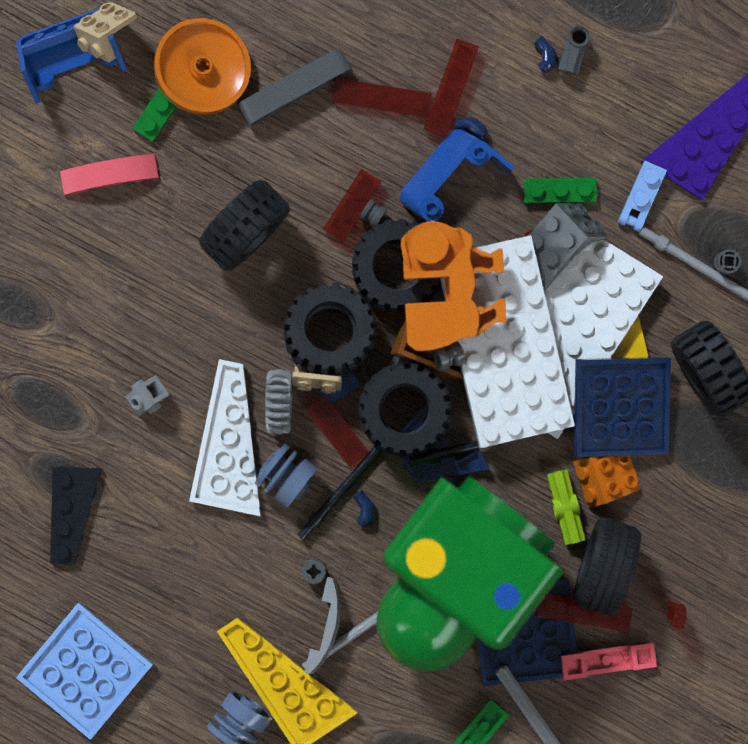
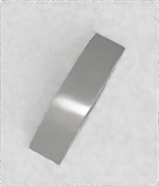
[305,577,341,674]

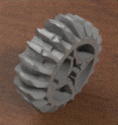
[265,369,292,434]

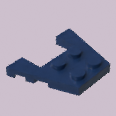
[400,395,489,483]

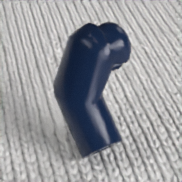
[534,36,556,73]
[455,117,488,141]
[353,490,375,527]

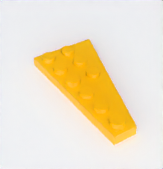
[217,617,358,744]

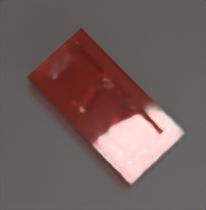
[667,600,687,629]

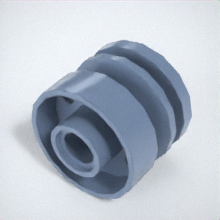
[254,444,318,508]
[207,690,272,744]

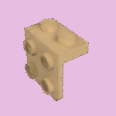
[73,3,137,63]
[292,364,342,394]

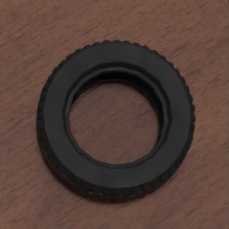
[573,517,642,616]

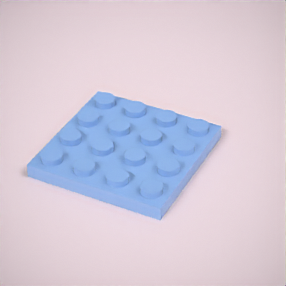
[16,602,153,740]

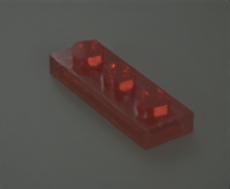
[323,169,382,243]
[305,395,369,466]

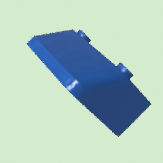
[16,8,127,104]
[400,129,514,223]

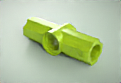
[547,469,585,545]

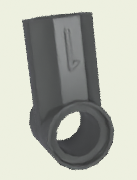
[558,25,590,76]

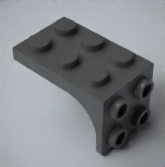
[528,203,607,291]

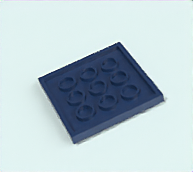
[574,357,671,457]
[477,578,577,686]

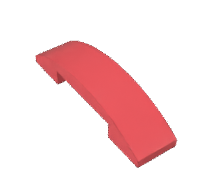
[60,154,159,195]
[561,642,657,680]

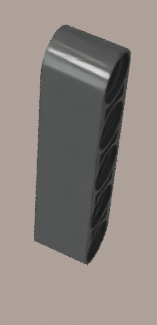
[238,48,352,126]

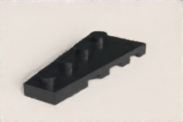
[50,467,102,565]

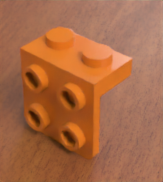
[573,455,640,507]

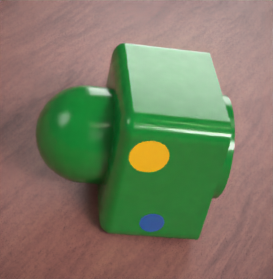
[376,476,564,672]

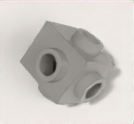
[125,375,169,416]

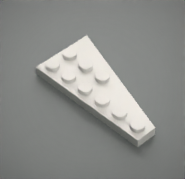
[189,359,261,516]

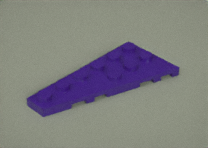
[641,74,748,200]

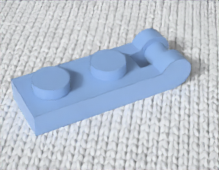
[617,161,667,232]

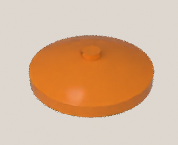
[154,18,251,115]

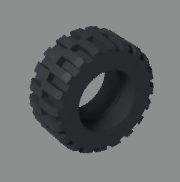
[199,180,290,271]
[352,219,441,313]
[284,283,377,378]
[671,321,748,417]
[358,363,452,456]

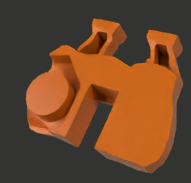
[401,221,507,351]

